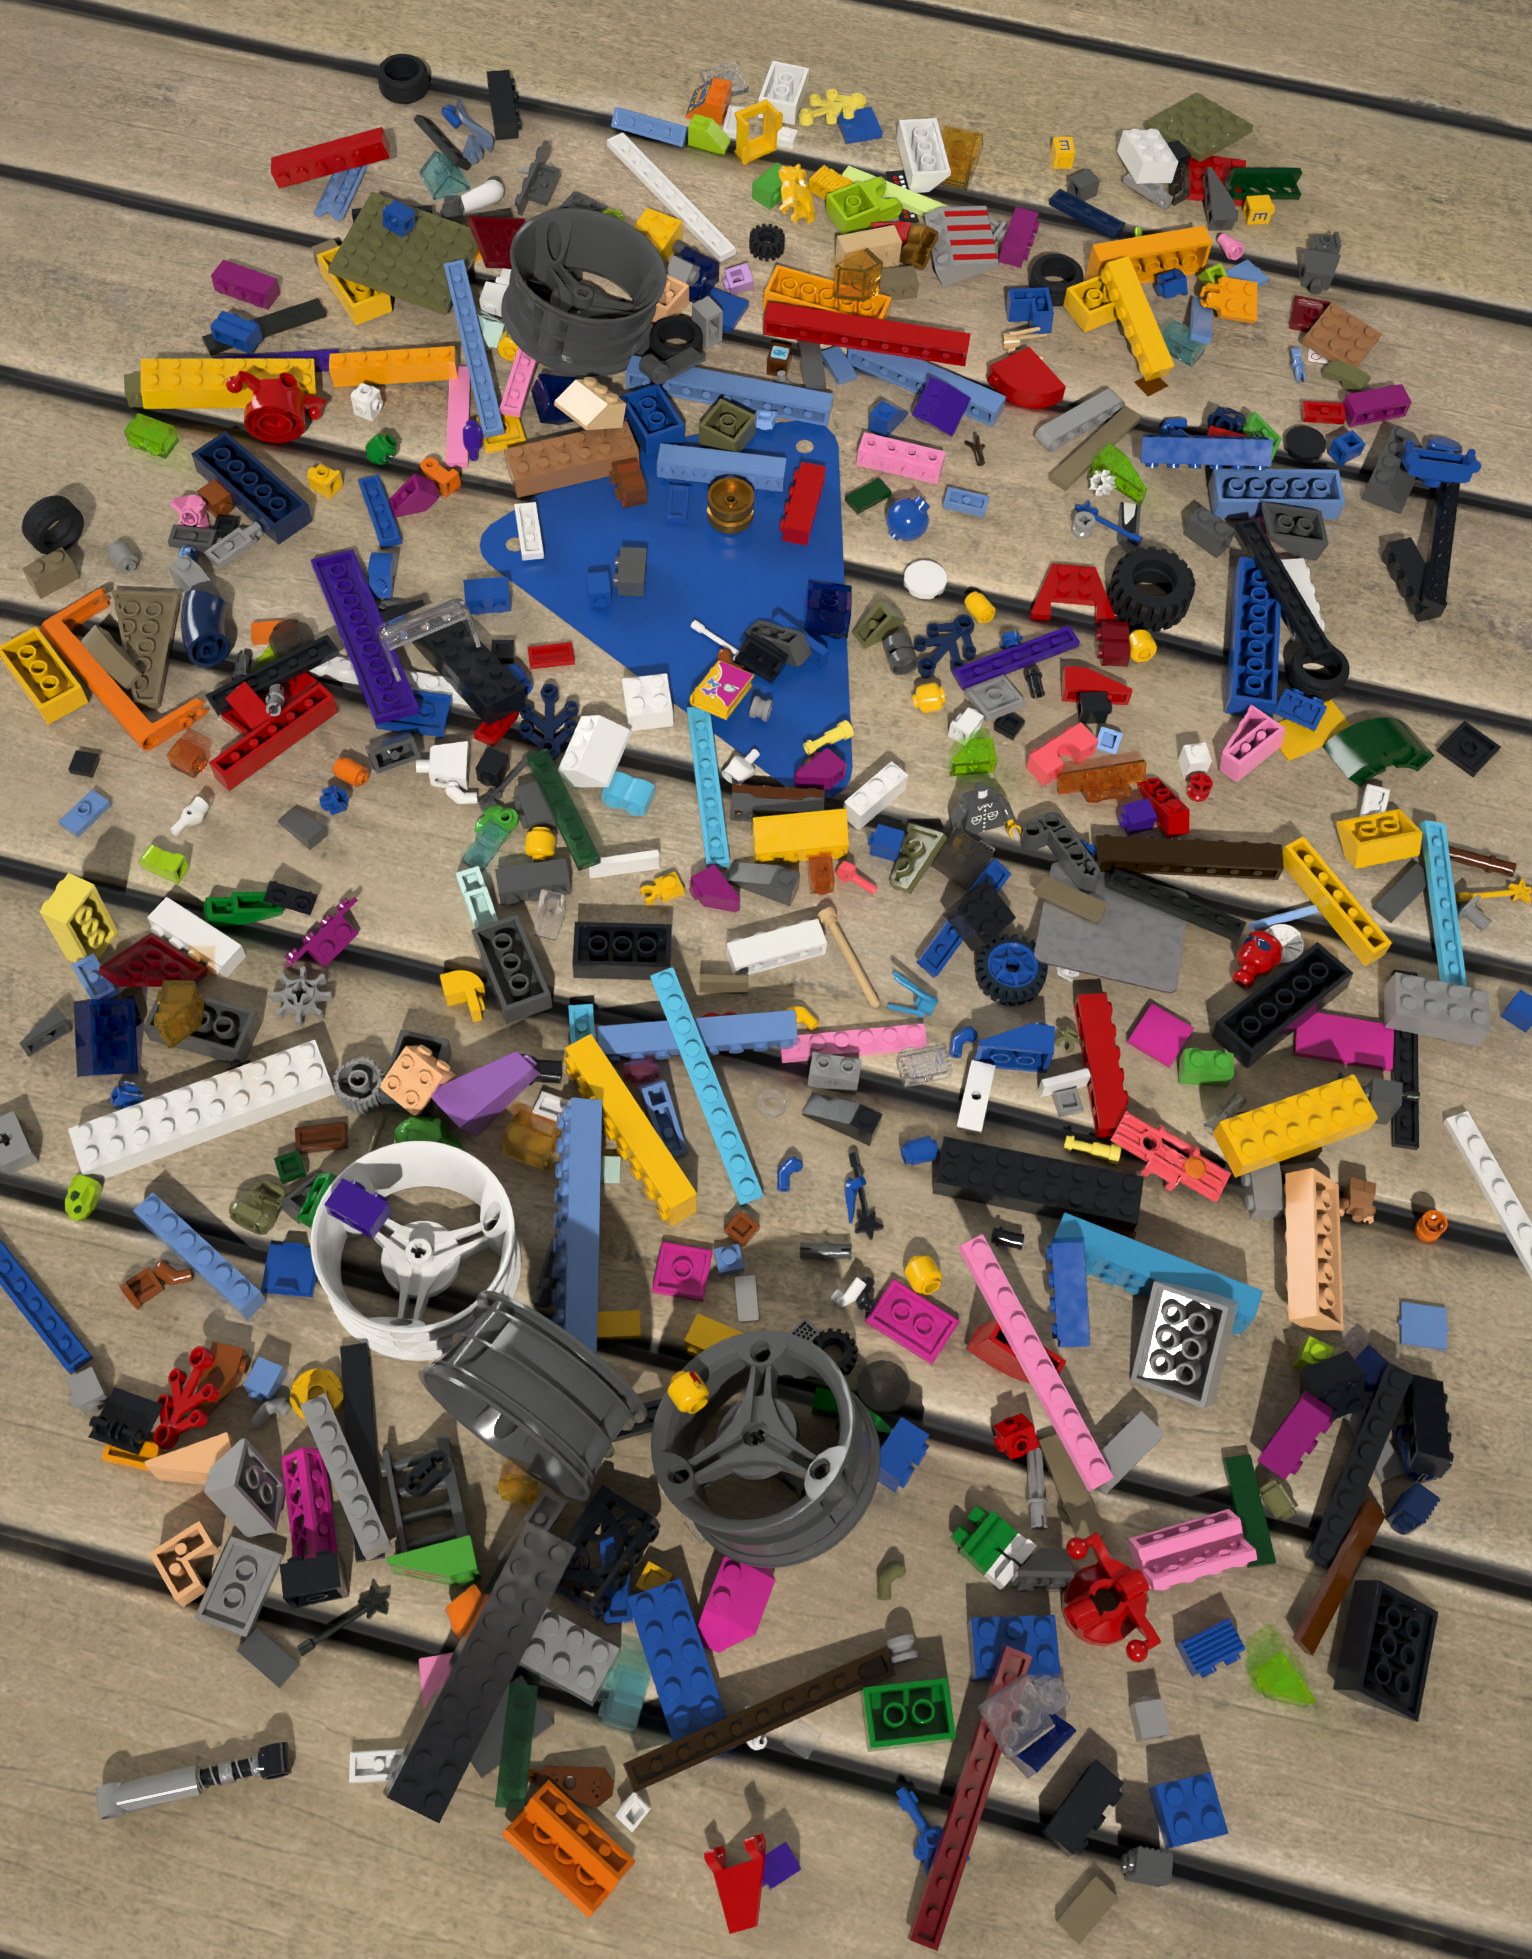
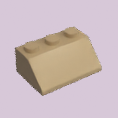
[554,377,626,430]

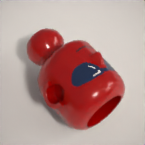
[1232,930,1283,989]

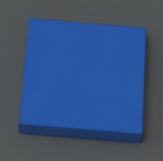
[837,107,883,144]
[708,288,749,333]

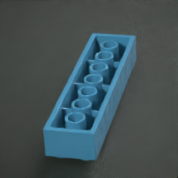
[1046,1212,1263,1335]

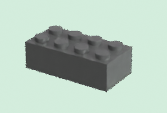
[471,914,552,1024]
[143,985,262,1064]

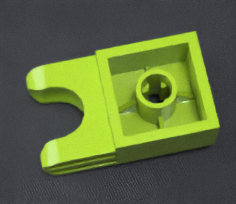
[825,177,903,235]

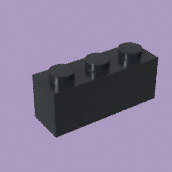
[1040,1759,1124,1857]

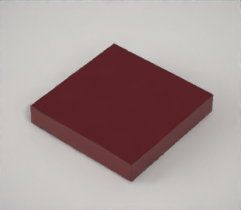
[1289,295,1331,332]

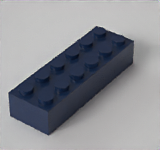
[191,431,312,545]

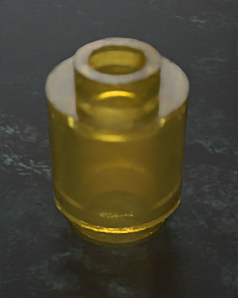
[497,1473,539,1505]

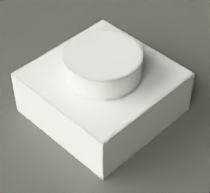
[777,127,798,149]

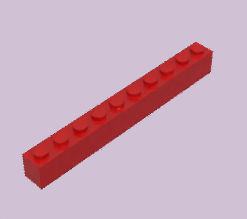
[763,302,971,367]

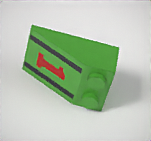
[386,1535,482,1589]

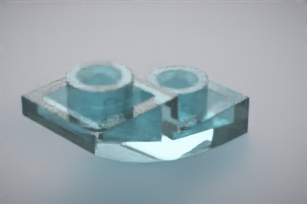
[462,820,509,874]

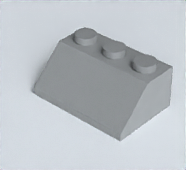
[204,1438,285,1538]

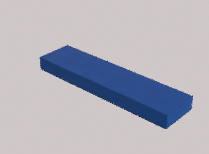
[358,475,402,549]

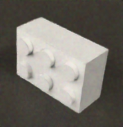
[758,61,809,125]
[1117,128,1178,184]

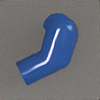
[441,105,462,129]

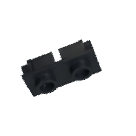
[263,880,317,915]

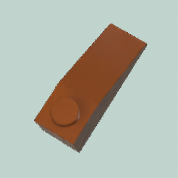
[188,1342,250,1427]

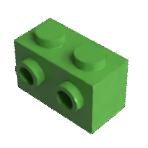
[1178,1048,1234,1088]

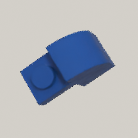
[368,552,397,599]

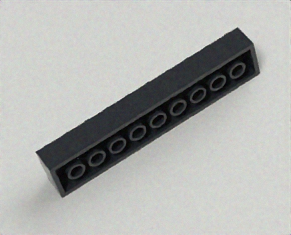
[383,1520,577,1823]

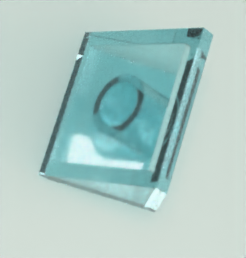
[419,151,470,200]

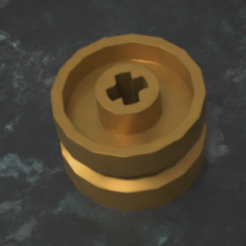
[707,477,754,534]

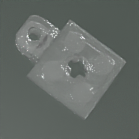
[978,1674,1070,1760]

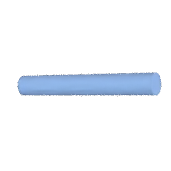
[1249,905,1318,931]

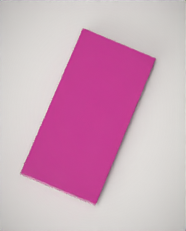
[1293,1012,1394,1072]

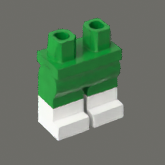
[950,1505,1037,1591]

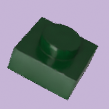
[274,1150,307,1184]

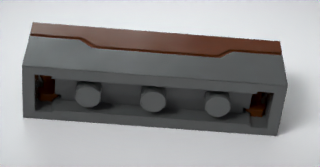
[730,784,825,822]

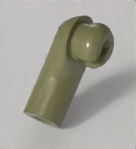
[877,1561,906,1600]

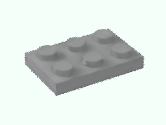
[194,1536,284,1638]

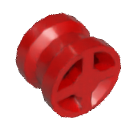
[1186,773,1213,802]

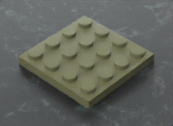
[1145,93,1253,162]

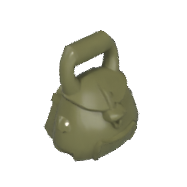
[229,1180,287,1235]

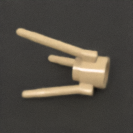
[1003,327,1047,360]

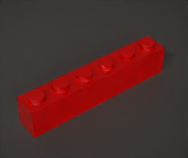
[270,127,390,189]
[209,683,338,791]
[1074,993,1128,1139]

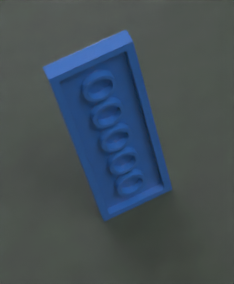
[627,1578,736,1751]

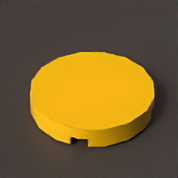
[290,1368,344,1421]

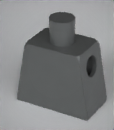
[1298,248,1341,295]

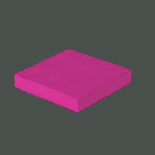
[1127,1004,1194,1068]
[652,1241,713,1302]

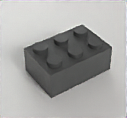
[379,1030,452,1117]

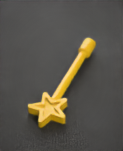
[1455,879,1532,904]

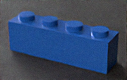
[1047,1237,1090,1347]

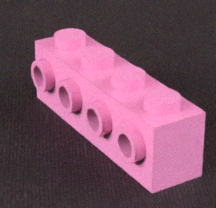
[856,432,946,484]

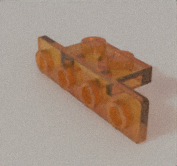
[1057,759,1147,803]

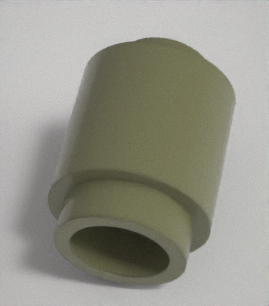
[1259,1478,1299,1522]

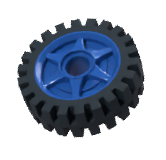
[975,934,1048,1006]

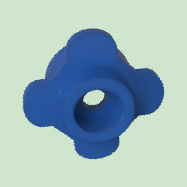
[999,631,1023,649]

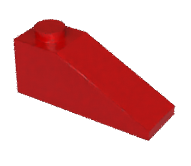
[1061,666,1132,705]

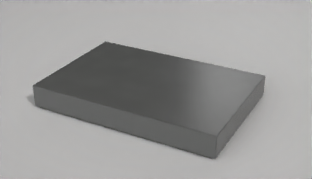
[470,1675,554,1779]

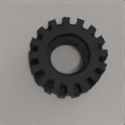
[749,224,785,262]
[813,1328,858,1376]

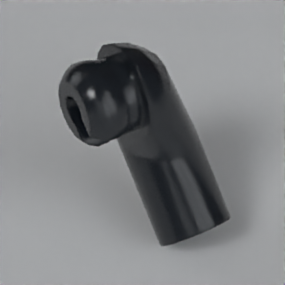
[856,1276,876,1313]

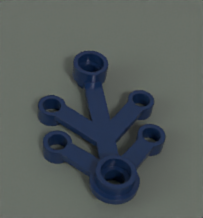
[914,614,976,678]
[519,684,579,761]

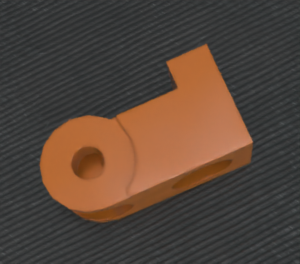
[420,457,461,498]

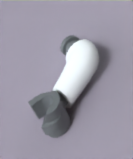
[440,176,504,223]

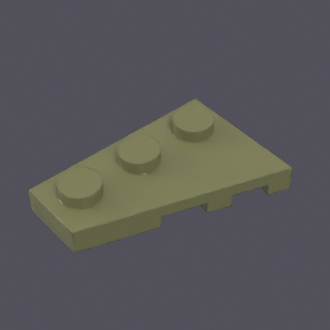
[890,823,948,894]

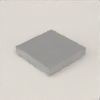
[964,674,1026,722]

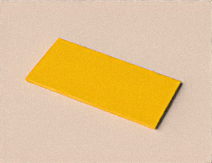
[1278,700,1351,761]

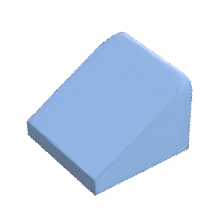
[1096,726,1123,755]

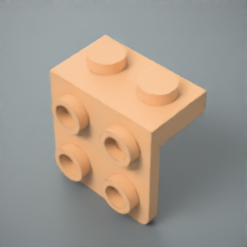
[381,1045,457,1115]

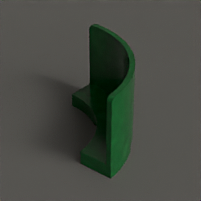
[1323,717,1434,787]

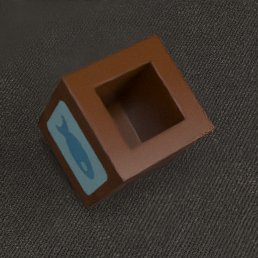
[766,342,792,378]

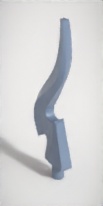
[456,99,495,164]

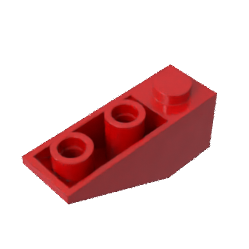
[1137,777,1190,839]

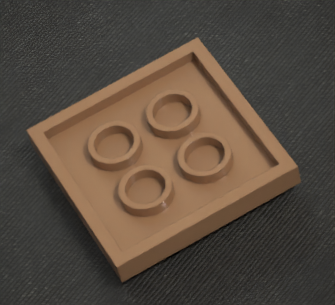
[1301,302,1382,368]

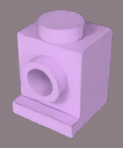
[722,263,754,295]

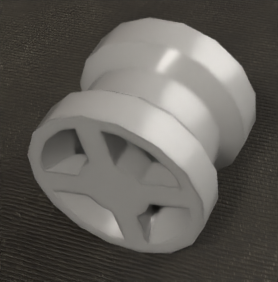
[1072,511,1095,539]
[749,696,773,722]
[886,1634,919,1665]

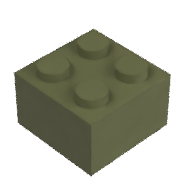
[699,399,757,453]

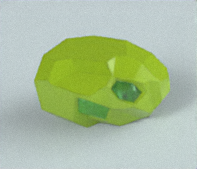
[65,1175,102,1222]

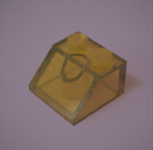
[833,248,883,302]
[499,1109,560,1171]

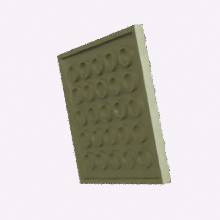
[328,192,479,315]

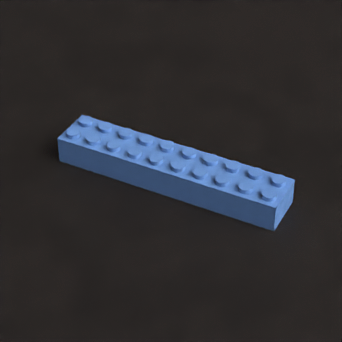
[551,1097,602,1354]

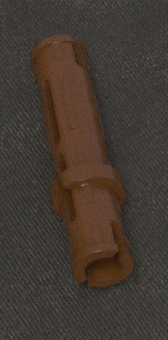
[1448,845,1517,877]

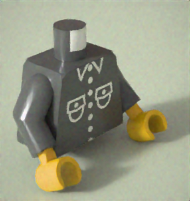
[950,782,1022,852]

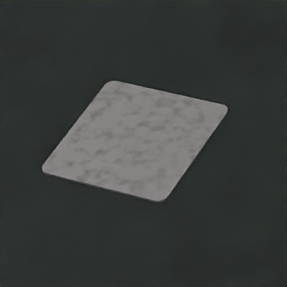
[1034,862,1189,993]

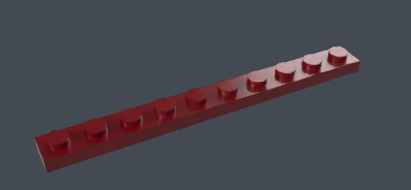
[908,1645,1032,1951]

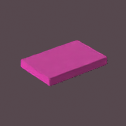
[865,1278,960,1365]

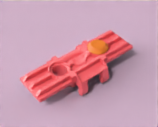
[1110,1111,1231,1203]

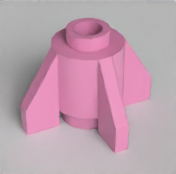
[170,495,210,529]

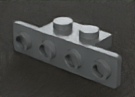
[515,140,561,215]

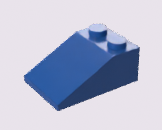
[974,1022,1055,1073]

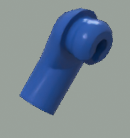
[1161,418,1187,435]
[949,1026,978,1058]
[777,1157,803,1192]

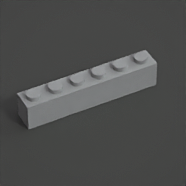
[300,1393,393,1561]

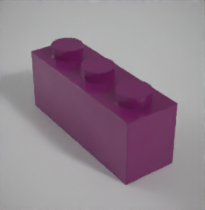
[999,207,1040,268]
[211,259,280,310]
[1342,384,1412,427]
[1257,1390,1333,1480]

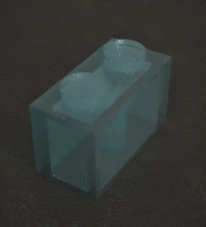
[1162,320,1206,367]
[598,1663,651,1734]

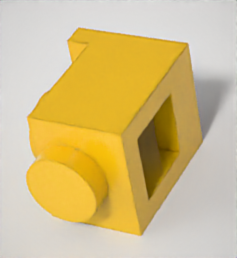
[307,463,343,499]

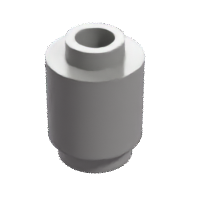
[107,541,138,573]

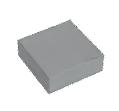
[1052,1087,1084,1117]

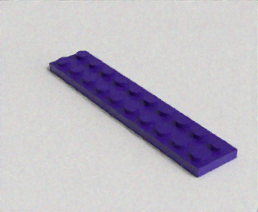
[310,549,420,725]

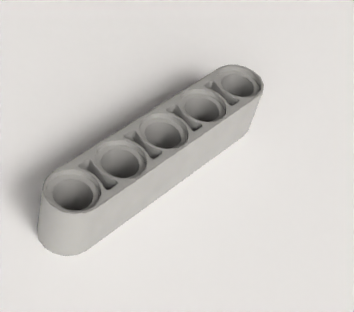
[1035,388,1125,452]

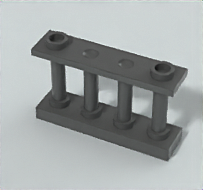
[379,1435,469,1554]

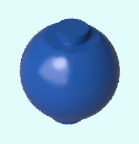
[886,495,931,541]

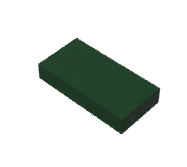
[845,478,892,515]

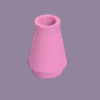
[1217,233,1244,260]

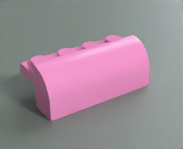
[1128,1509,1258,1591]

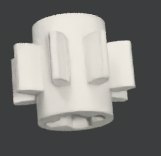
[1089,470,1116,496]

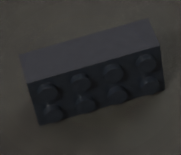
[572,922,672,980]

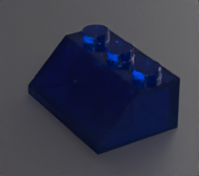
[73,999,138,1077]

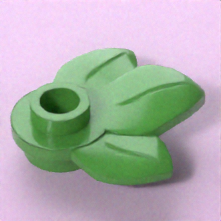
[474,804,519,848]

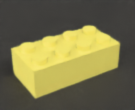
[40,873,118,963]

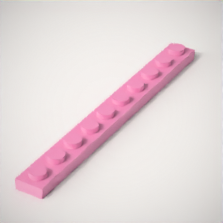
[957,1234,1114,1491]

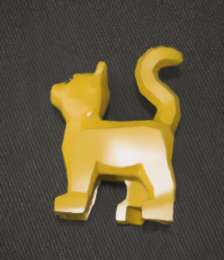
[778,164,815,224]

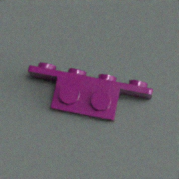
[283,897,359,968]

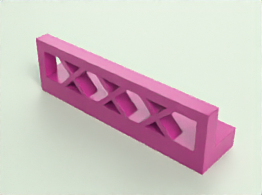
[281,1447,338,1559]

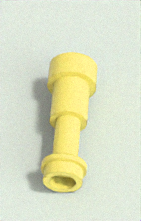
[803,720,854,756]
[1063,1135,1122,1165]

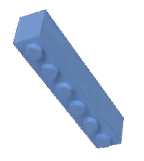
[657,443,787,492]
[133,1192,266,1320]

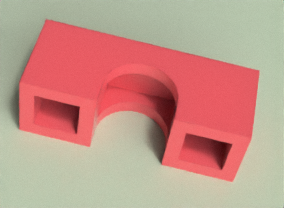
[1026,722,1099,786]

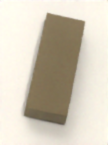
[1033,875,1108,924]

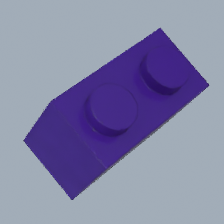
[324,1178,391,1239]

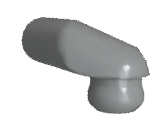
[250,1397,292,1428]

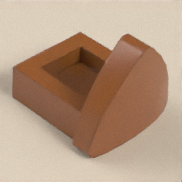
[119,1267,164,1310]

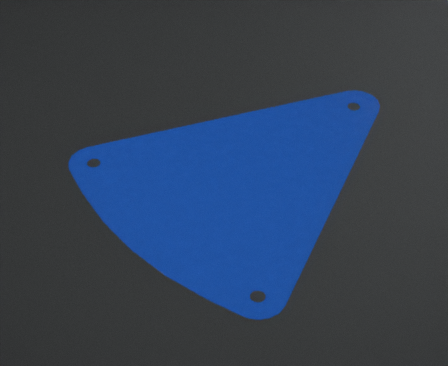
[479,421,853,799]

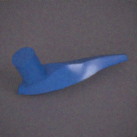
[845,1176,866,1223]

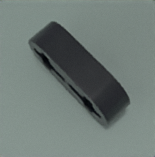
[404,1451,453,1497]

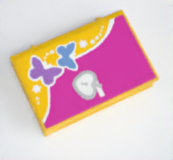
[690,660,754,720]

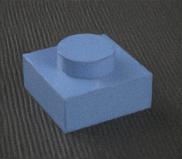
[713,1244,744,1276]

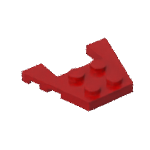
[1030,563,1116,625]

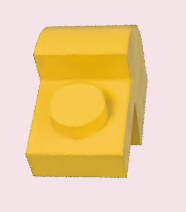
[440,970,486,1023]

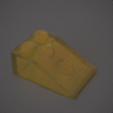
[939,126,984,191]

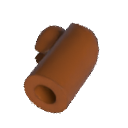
[717,648,743,670]
[154,1260,193,1285]

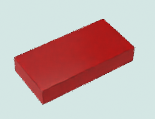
[527,642,575,670]

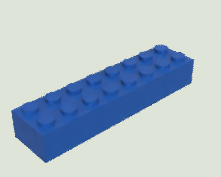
[1225,557,1281,717]

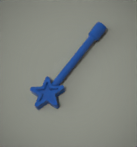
[1075,501,1143,545]

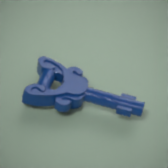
[896,1786,970,1876]

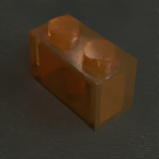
[609,457,647,508]

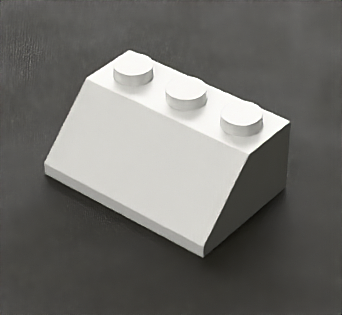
[557,715,632,788]

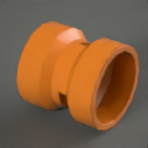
[1414,1210,1448,1242]

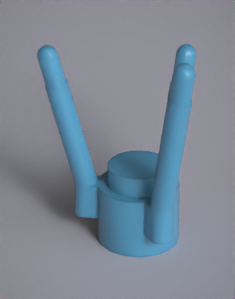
[887,971,939,1018]

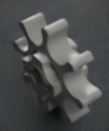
[269,967,333,1027]

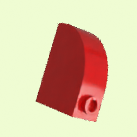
[987,347,1066,409]
[966,1319,1066,1384]

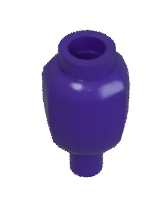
[463,420,483,461]

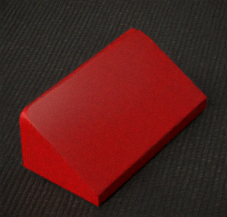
[225,681,272,731]

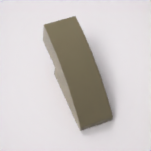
[81,625,142,691]

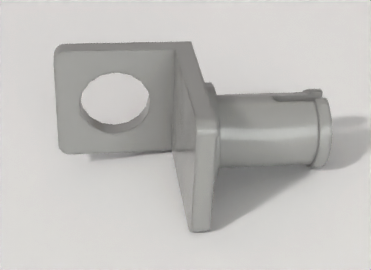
[1456,894,1492,932]

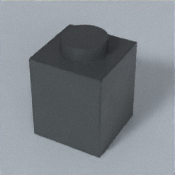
[1067,169,1100,201]

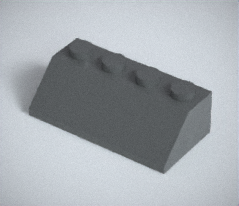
[1361,425,1423,514]

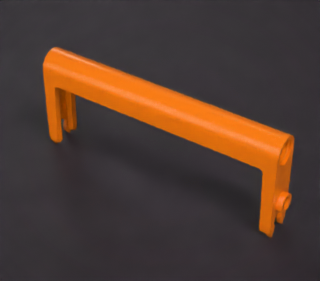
[40,588,209,751]

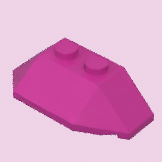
[697,1555,775,1653]

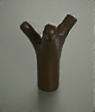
[964,435,985,466]

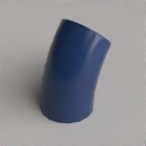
[181,590,230,667]

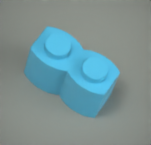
[601,771,655,816]

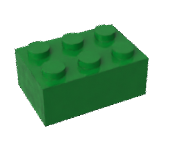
[860,1678,956,1752]

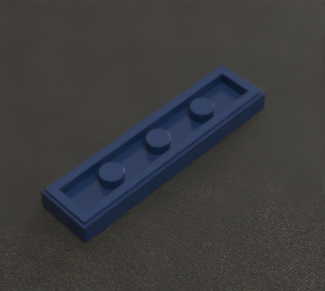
[1049,189,1126,239]

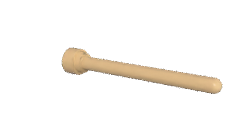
[817,907,880,1008]

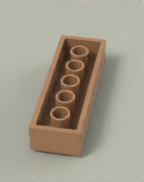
[504,421,640,498]

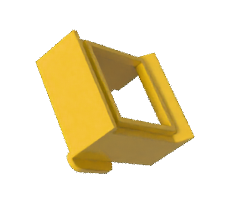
[734,99,783,165]

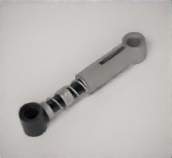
[96,1742,292,1820]

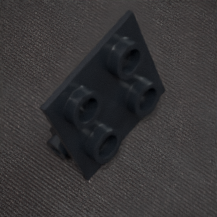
[89,1387,164,1456]

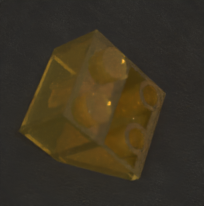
[154,980,204,1048]

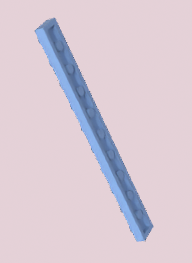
[444,259,505,439]

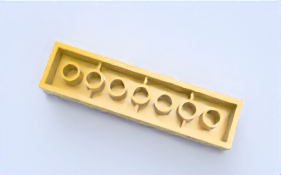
[140,359,316,409]
[564,1034,697,1227]

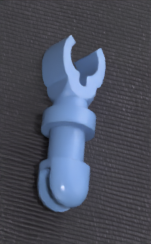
[1291,347,1306,383]

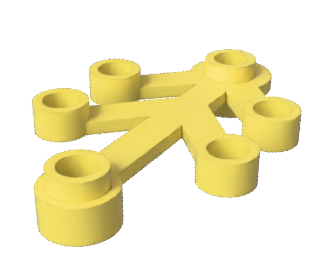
[799,89,866,126]

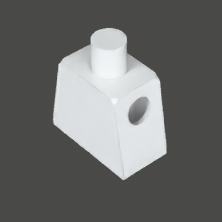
[416,741,470,791]

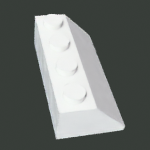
[896,118,951,193]

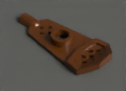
[526,1766,615,1808]

